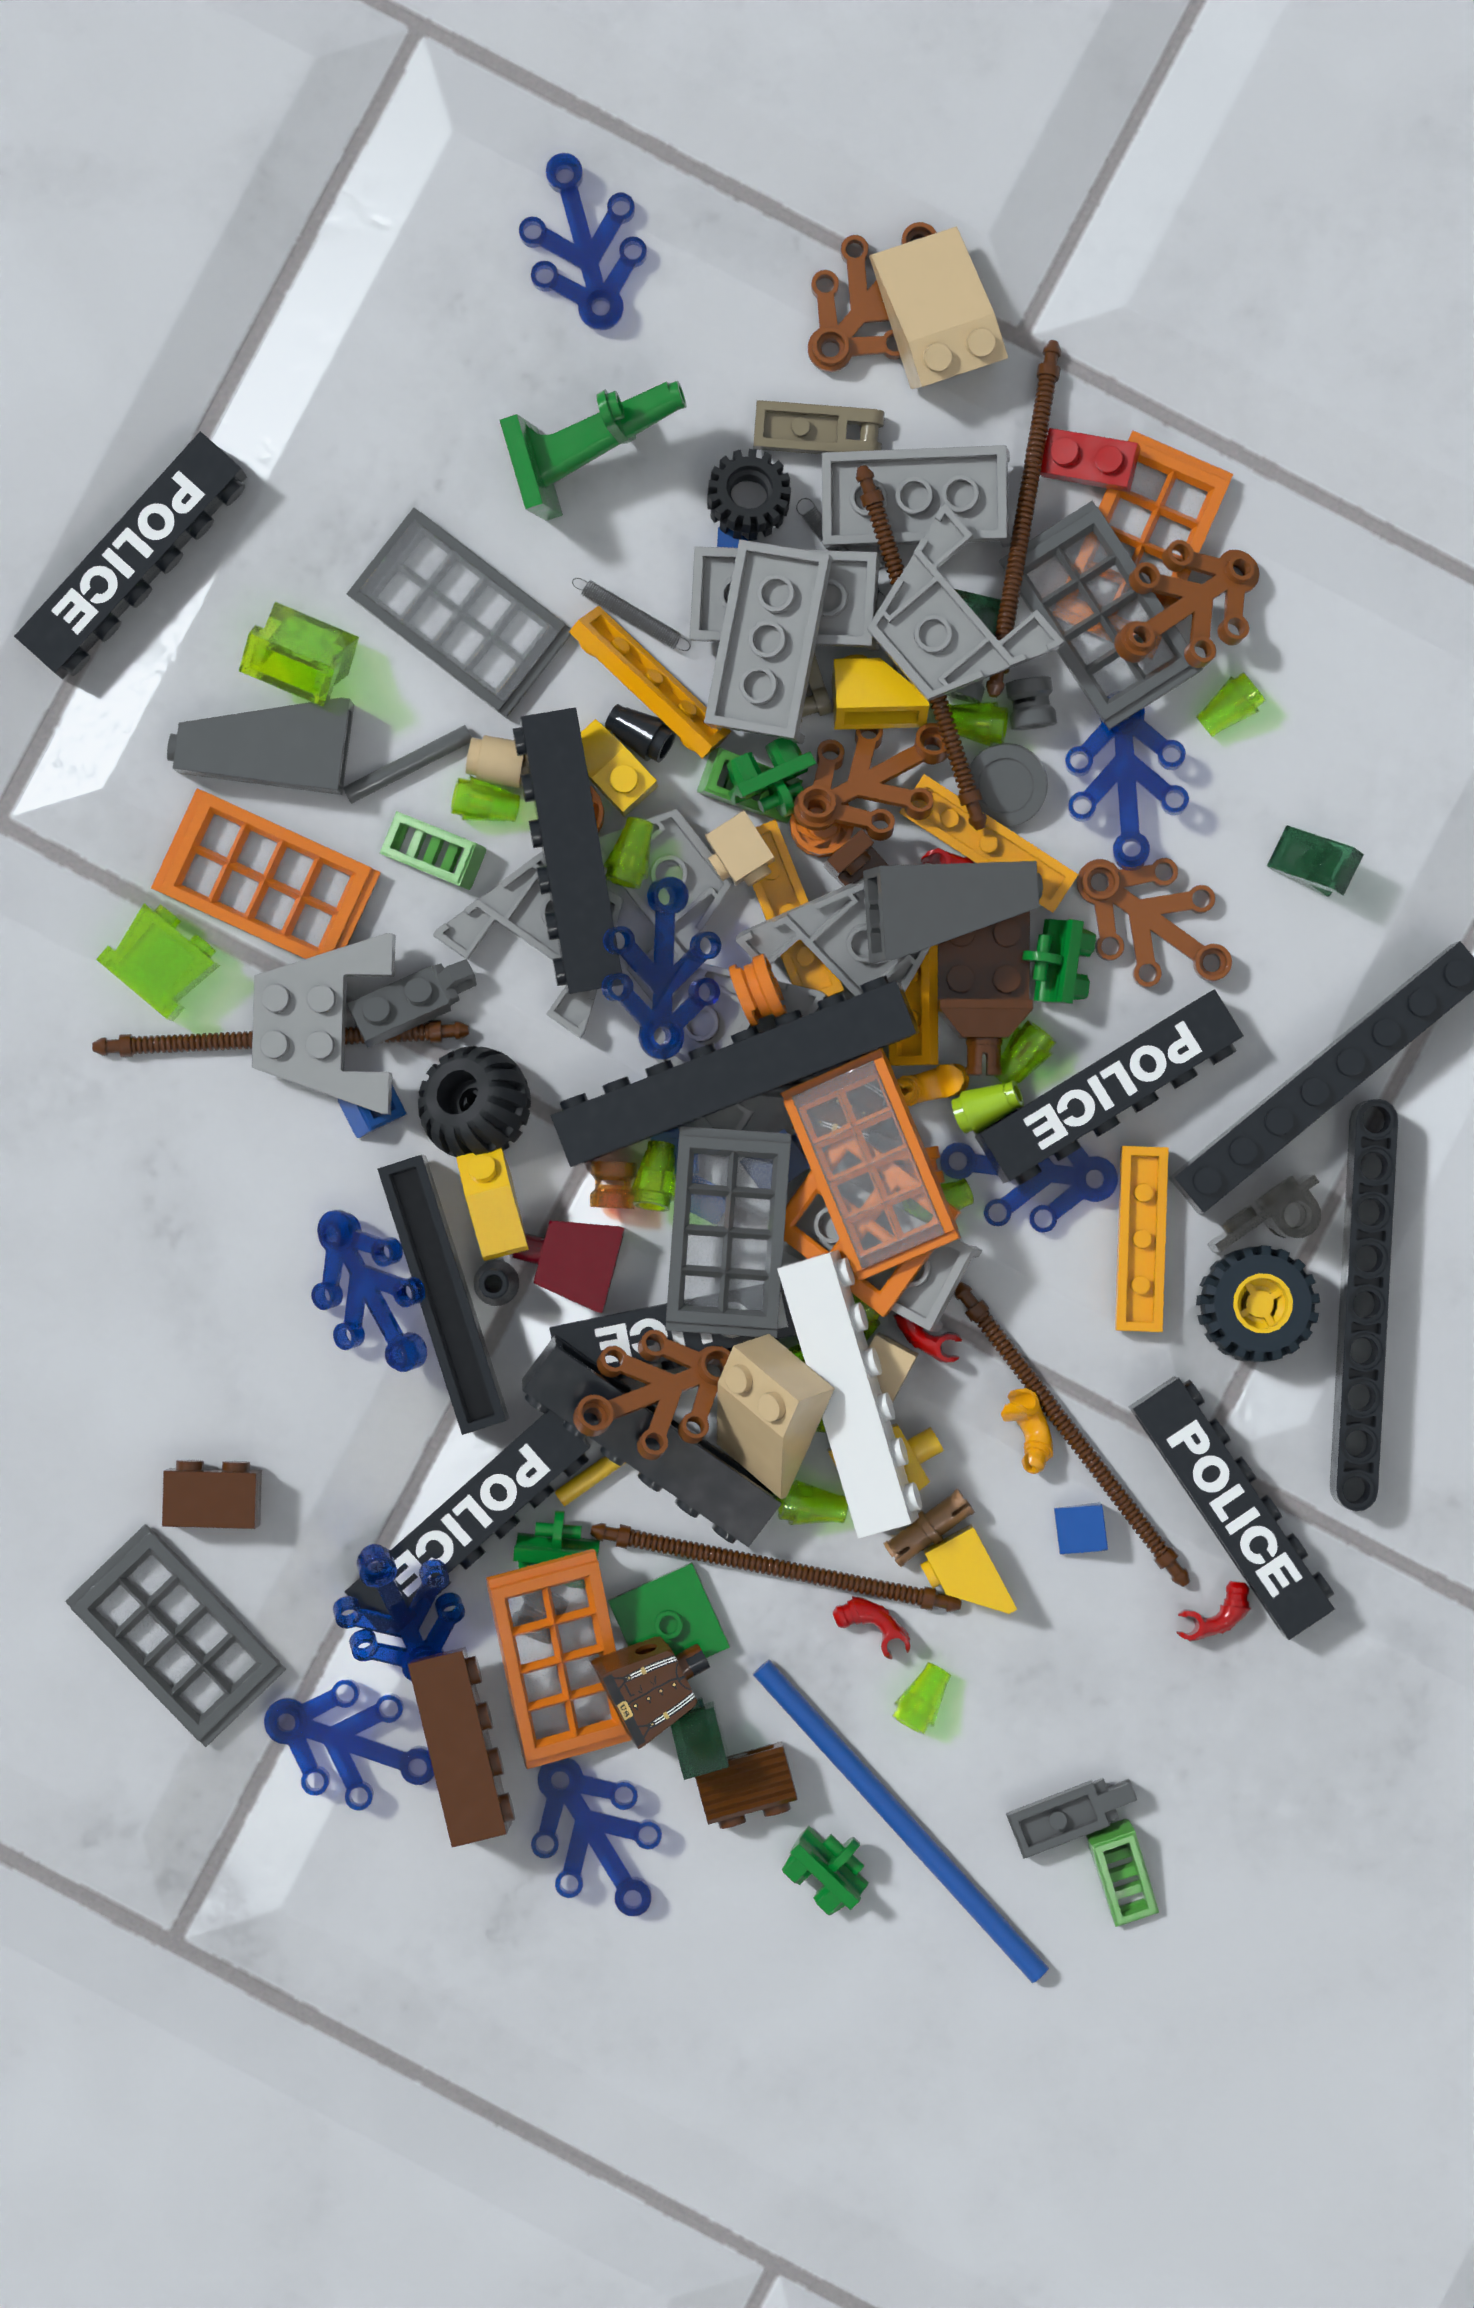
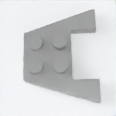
[867,503,1064,702]
[540,809,733,1001]
[433,852,624,1039]
[735,878,930,1061]
[252,933,396,1115]
[637,959,827,1130]

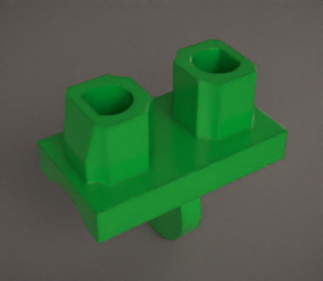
[727,738,816,817]
[1022,919,1096,1004]
[513,1510,600,1588]
[782,1826,869,1915]

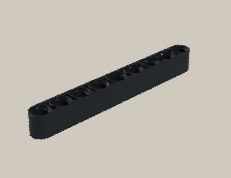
[1330,1099,1398,1511]

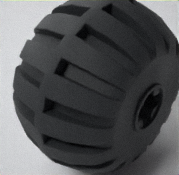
[418,1046,531,1157]

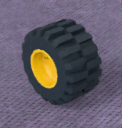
[1196,1245,1320,1363]

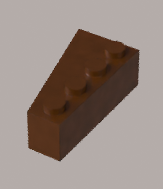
[408,1647,515,1848]

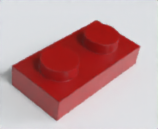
[1040,428,1141,492]

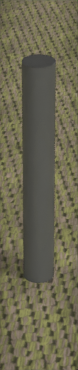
[343,725,472,804]

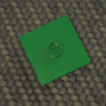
[608,1562,730,1658]

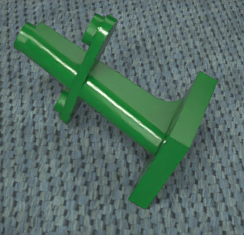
[500,381,687,521]

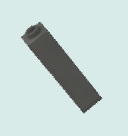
[167,697,354,795]
[863,861,1043,964]

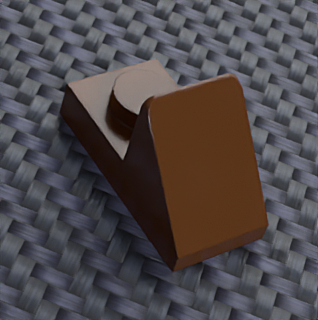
[824,829,889,886]

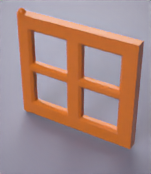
[784,1123,961,1317]

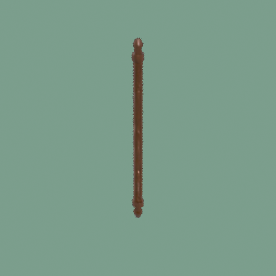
[986,340,1061,698]
[856,465,987,831]
[92,1020,469,1057]
[954,1281,1190,1587]
[590,1523,962,1612]

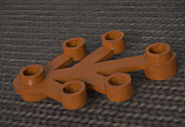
[808,222,937,372]
[1114,540,1260,668]
[793,723,949,841]
[1077,858,1232,988]
[573,1330,730,1460]

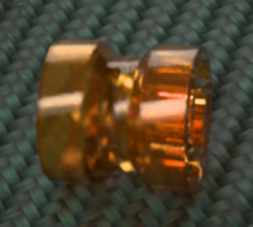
[589,1161,637,1209]

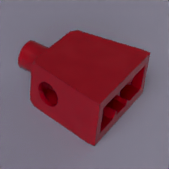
[512,1220,626,1313]

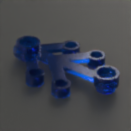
[519,153,647,331]
[1065,691,1189,871]
[602,877,722,1059]
[939,1109,1118,1232]
[311,1210,427,1372]
[333,1544,465,1681]
[264,1678,434,1811]
[531,1758,662,1916]

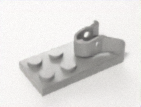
[822,445,1011,548]
[704,539,833,744]
[689,547,884,651]
[783,1168,983,1332]

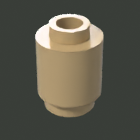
[465,735,529,788]

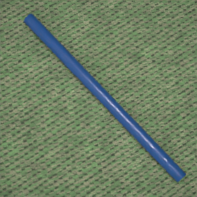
[753,1659,1049,1983]

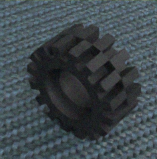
[707,449,791,541]

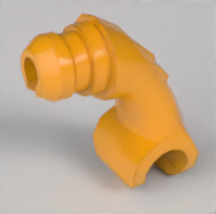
[897,1063,970,1106]
[1001,1388,1053,1474]

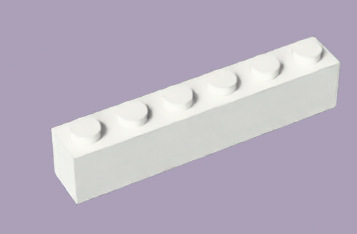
[777,1250,922,1539]

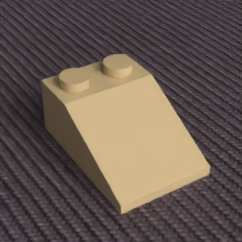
[869,226,1008,389]
[717,1334,835,1499]

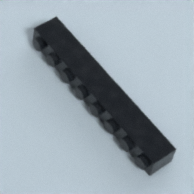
[1169,941,1474,1213]
[550,975,920,1167]

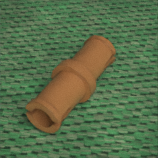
[883,1489,975,1567]

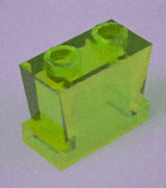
[239,602,359,707]
[96,903,221,1021]

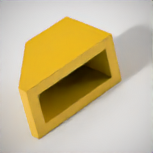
[831,654,929,730]
[581,719,658,818]
[456,1148,529,1261]
[920,1524,1017,1614]

